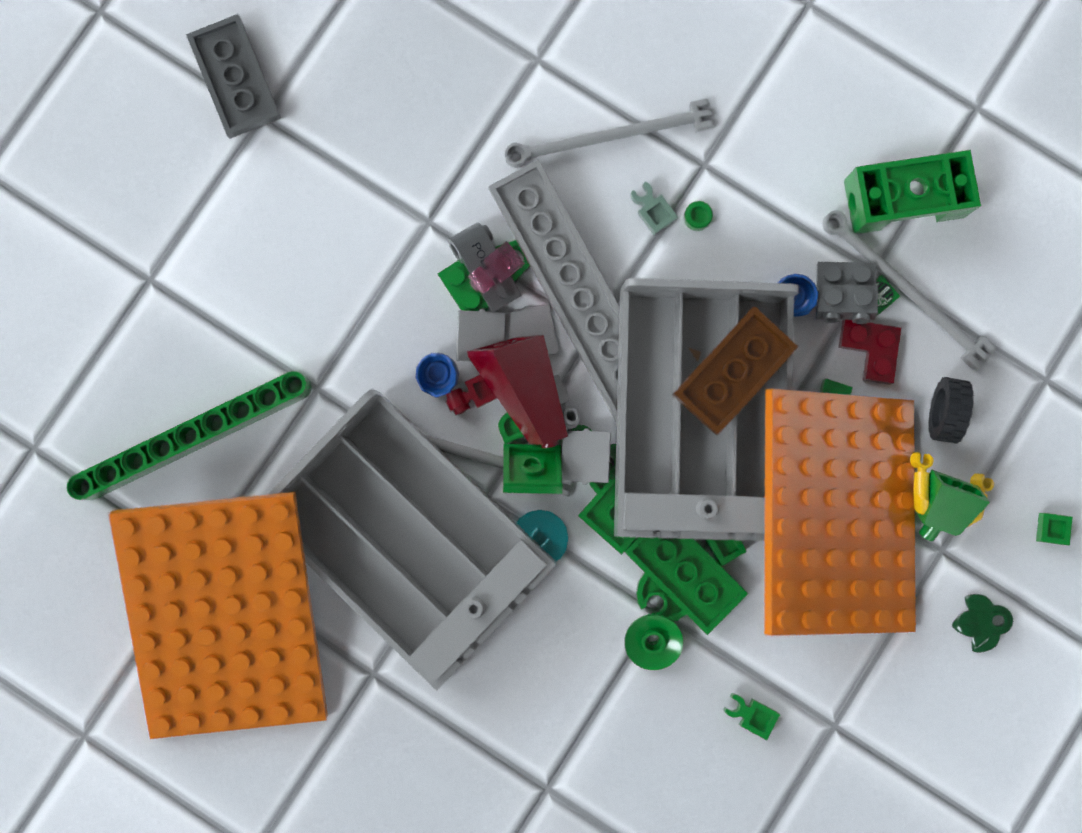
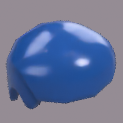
[778,274,819,317]
[415,353,460,397]

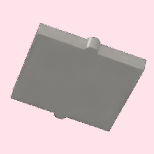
[505,304,559,355]
[456,309,505,362]
[562,428,611,485]

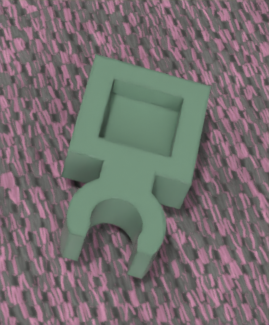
[630,182,678,236]

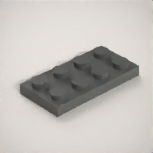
[186,14,282,139]

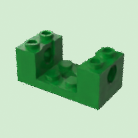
[844,150,981,234]

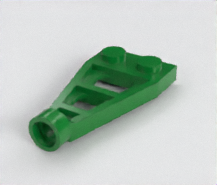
[437,240,531,312]

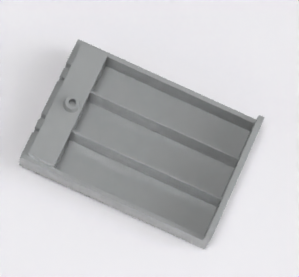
[614,278,799,541]
[269,389,557,691]

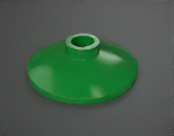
[624,614,683,670]

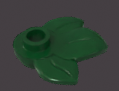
[952,594,1013,653]

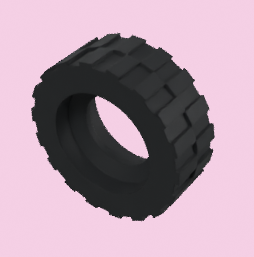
[928,377,974,444]

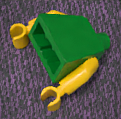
[910,452,994,542]

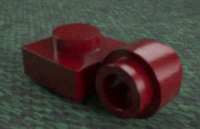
[445,375,497,416]

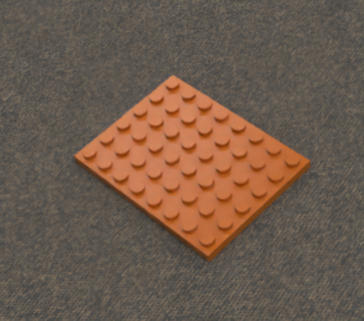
[764,389,916,636]
[108,492,328,739]

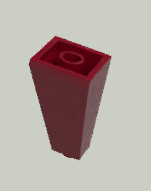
[467,335,568,448]

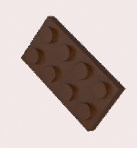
[672,306,799,435]

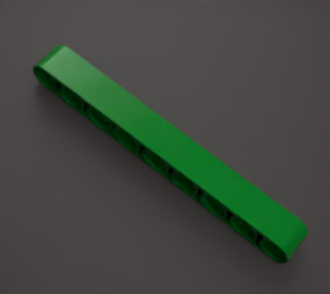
[66,371,312,500]

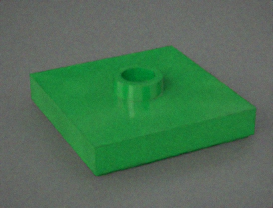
[503,444,563,494]

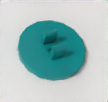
[517,510,569,562]

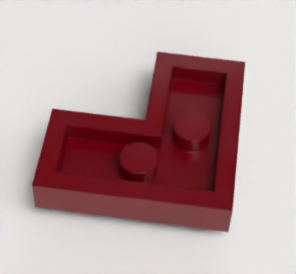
[838,320,902,385]

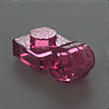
[468,241,525,295]

